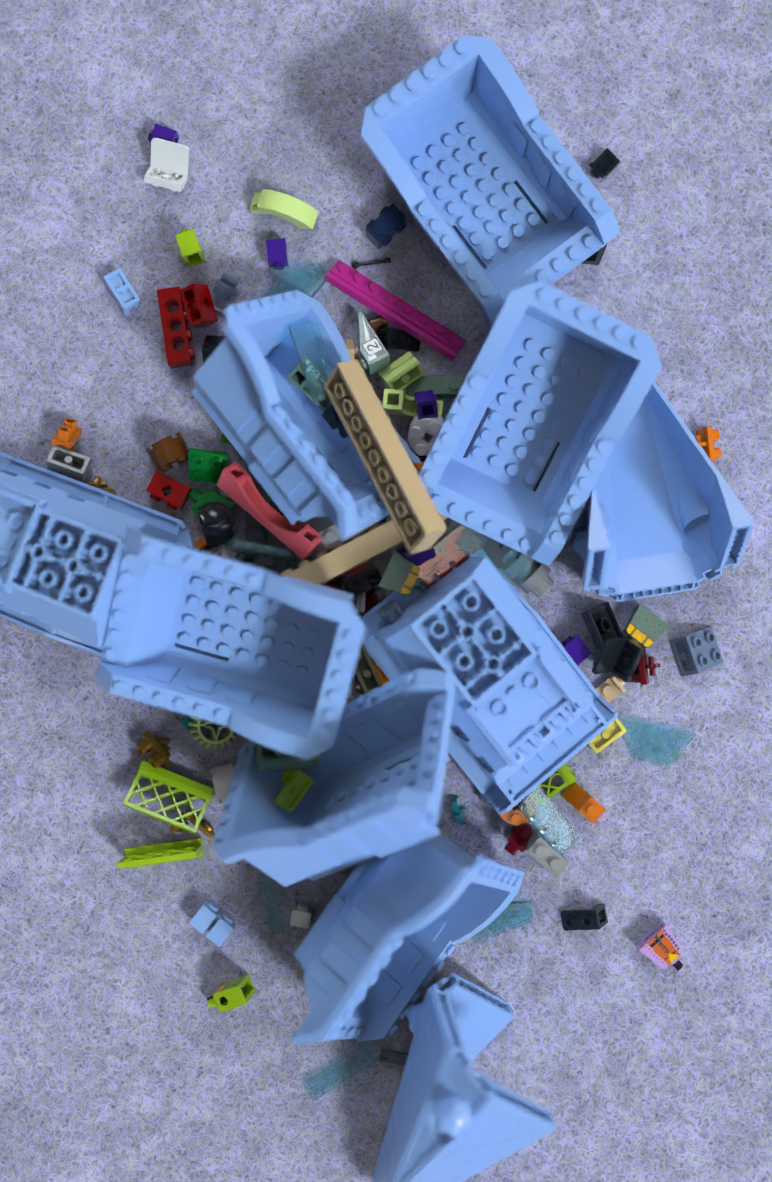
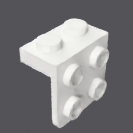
[144,138,189,192]

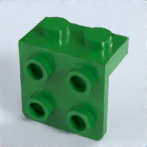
[188,448,230,484]

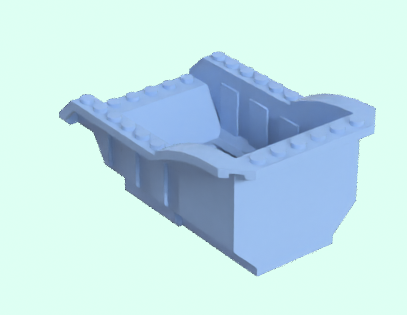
[361,35,620,326]
[418,281,661,566]
[191,290,421,542]
[0,452,195,657]
[95,525,366,760]
[362,543,618,815]
[212,668,455,887]
[290,834,524,1045]

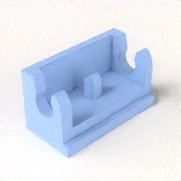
[103,268,140,316]

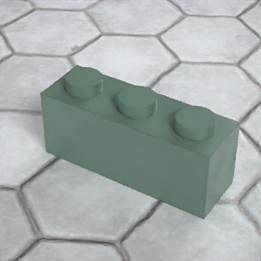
[256,744,320,772]

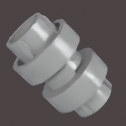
[500,548,554,597]

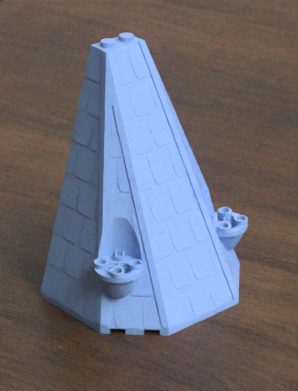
[572,381,754,602]
[372,973,556,1182]

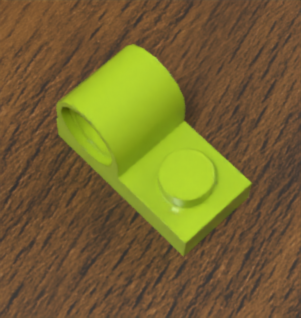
[274,769,314,814]

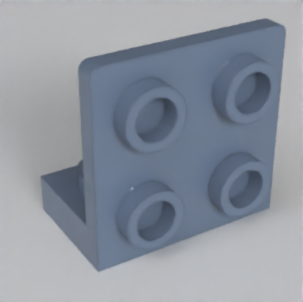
[670,627,724,676]

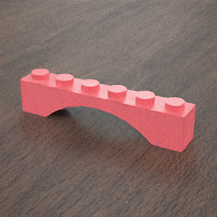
[217,462,323,560]

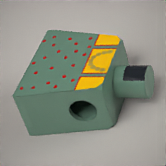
[378,552,428,595]
[623,604,670,648]

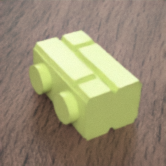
[378,351,425,390]

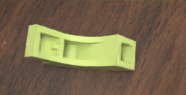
[249,189,319,229]
[382,389,443,419]

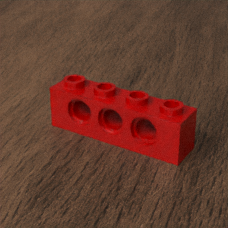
[157,286,196,368]

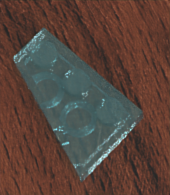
[476,900,534,944]

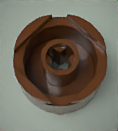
[146,432,189,473]

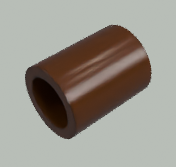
[368,315,388,332]

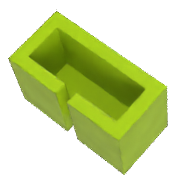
[175,229,206,268]

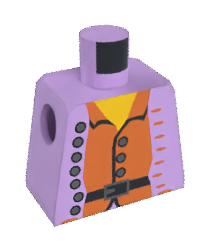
[636,921,684,971]

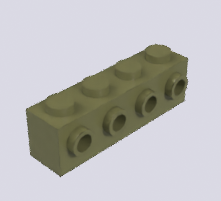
[352,641,383,695]

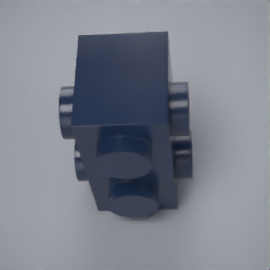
[366,203,406,249]

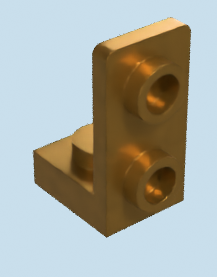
[169,809,215,839]

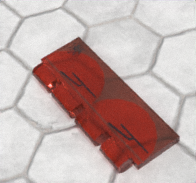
[410,524,483,590]

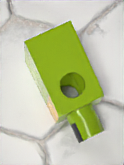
[207,974,256,1013]

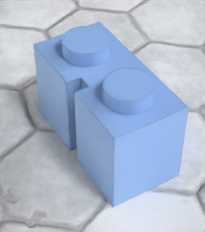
[189,901,236,947]

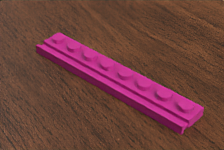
[324,260,467,361]

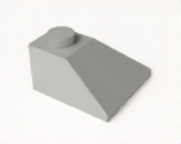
[299,516,346,559]

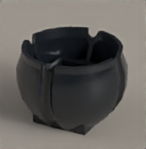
[197,502,237,546]

